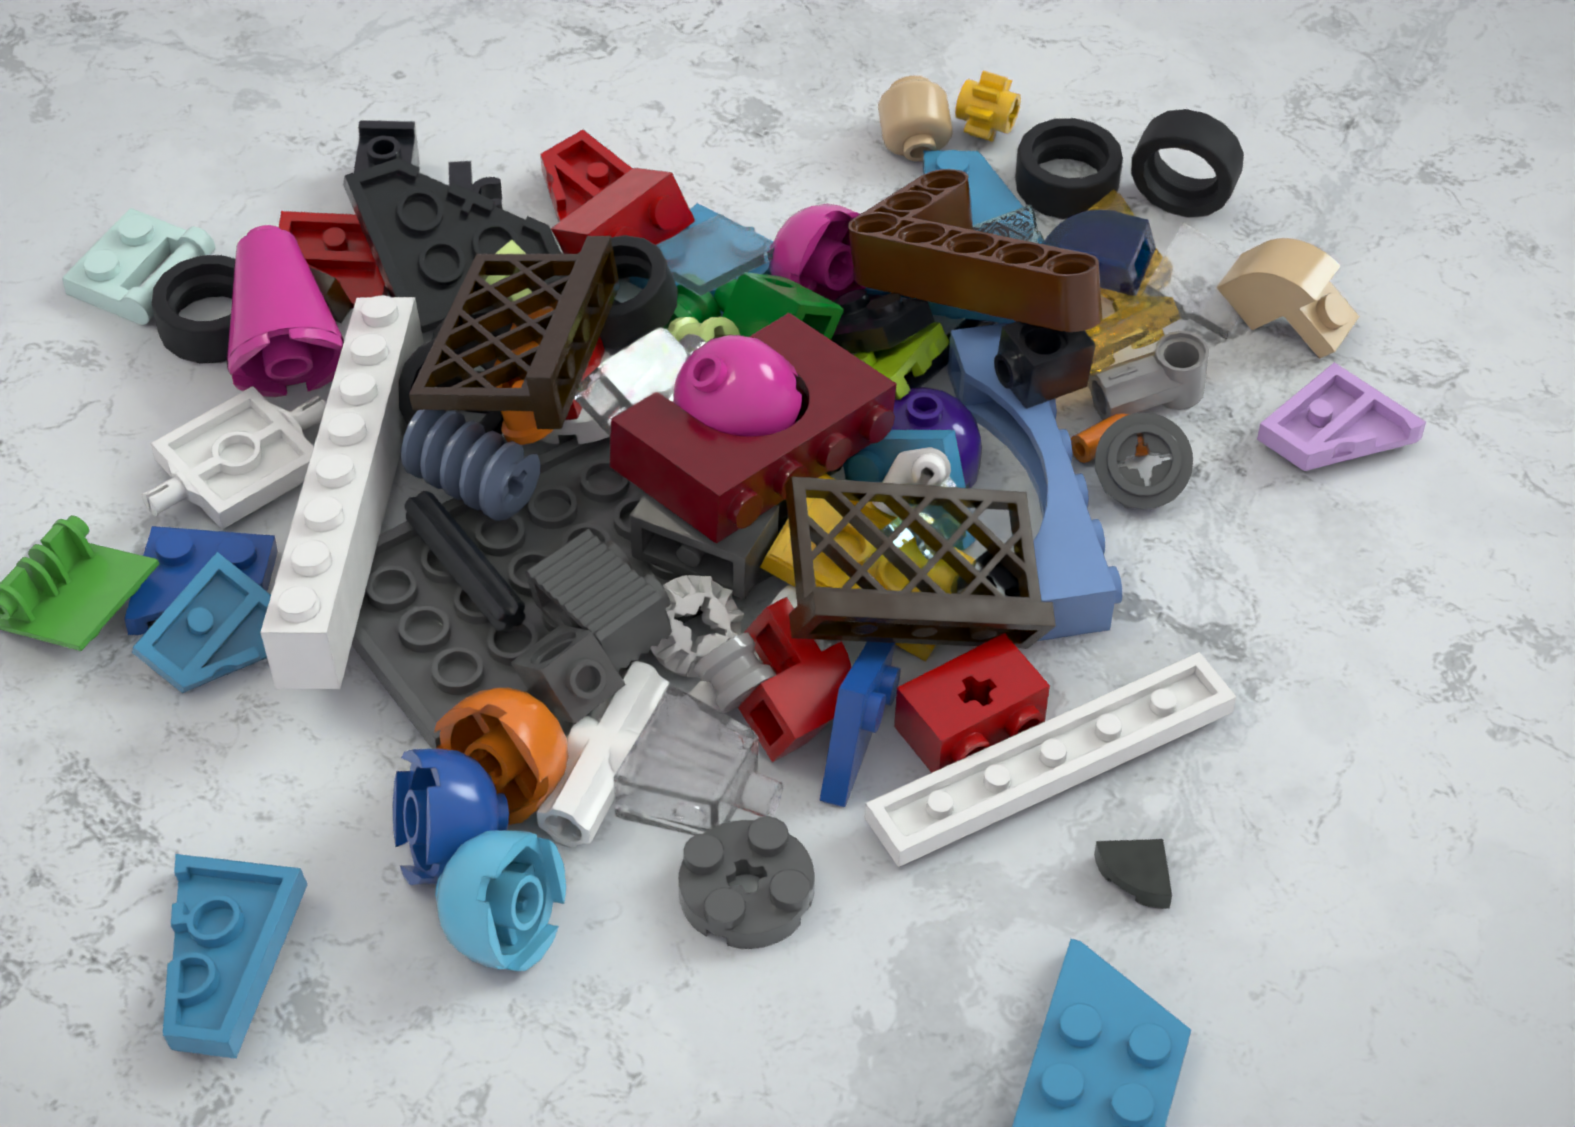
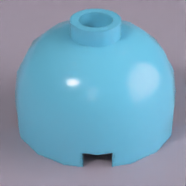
[435,831,566,971]

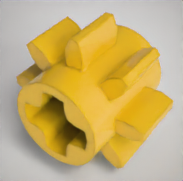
[955,70,1021,142]

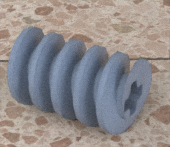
[401,410,540,521]

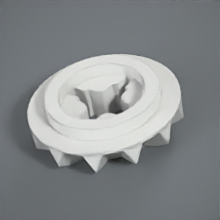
[650,575,745,677]

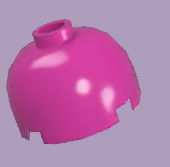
[769,203,866,302]
[673,335,802,436]

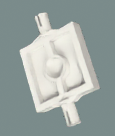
[142,386,326,530]

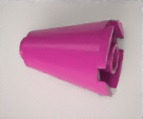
[227,225,344,397]

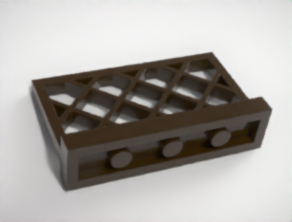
[409,236,620,429]
[785,477,1056,649]

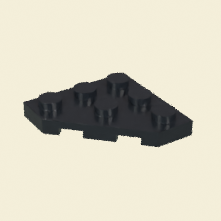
[343,158,561,333]

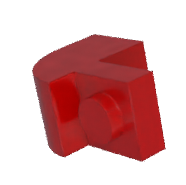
[738,597,852,762]

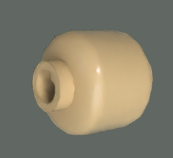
[878,75,953,161]

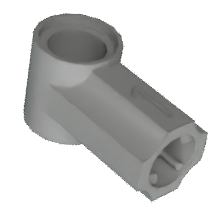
[1088,331,1209,421]

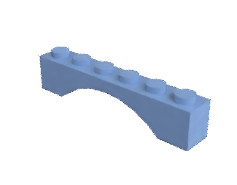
[947,323,1122,641]

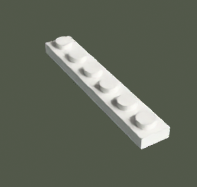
[865,652,1236,867]

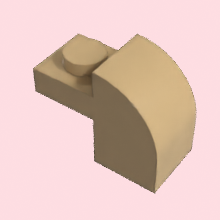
[1216,238,1359,359]

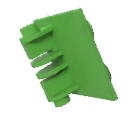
[0,515,160,651]

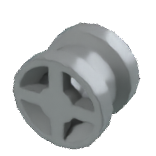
[694,633,776,713]

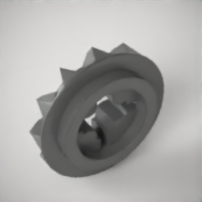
[1095,412,1193,511]

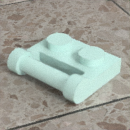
[62,208,216,325]

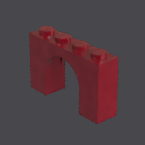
[610,313,897,544]

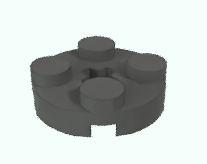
[678,816,815,949]

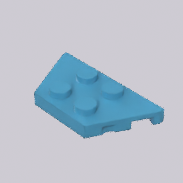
[1012,938,1192,1127]

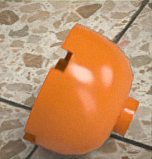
[434,688,569,825]

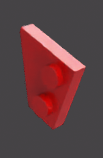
[540,129,633,222]
[278,211,388,309]

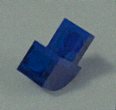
[1043,210,1156,297]

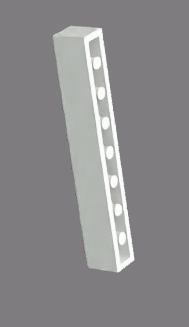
[260,296,424,689]

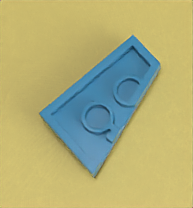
[163,854,308,1059]

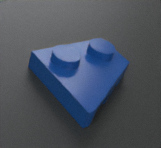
[124,526,278,636]
[820,642,901,807]

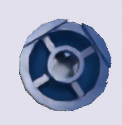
[392,749,509,885]

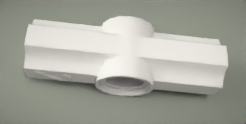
[537,661,670,848]

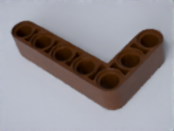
[848,169,1102,332]

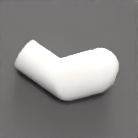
[872,447,951,517]

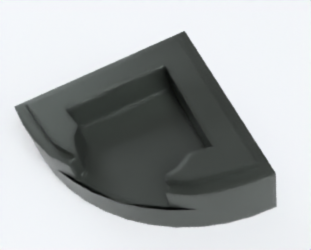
[1094,839,1172,909]

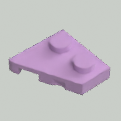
[1257,362,1426,471]

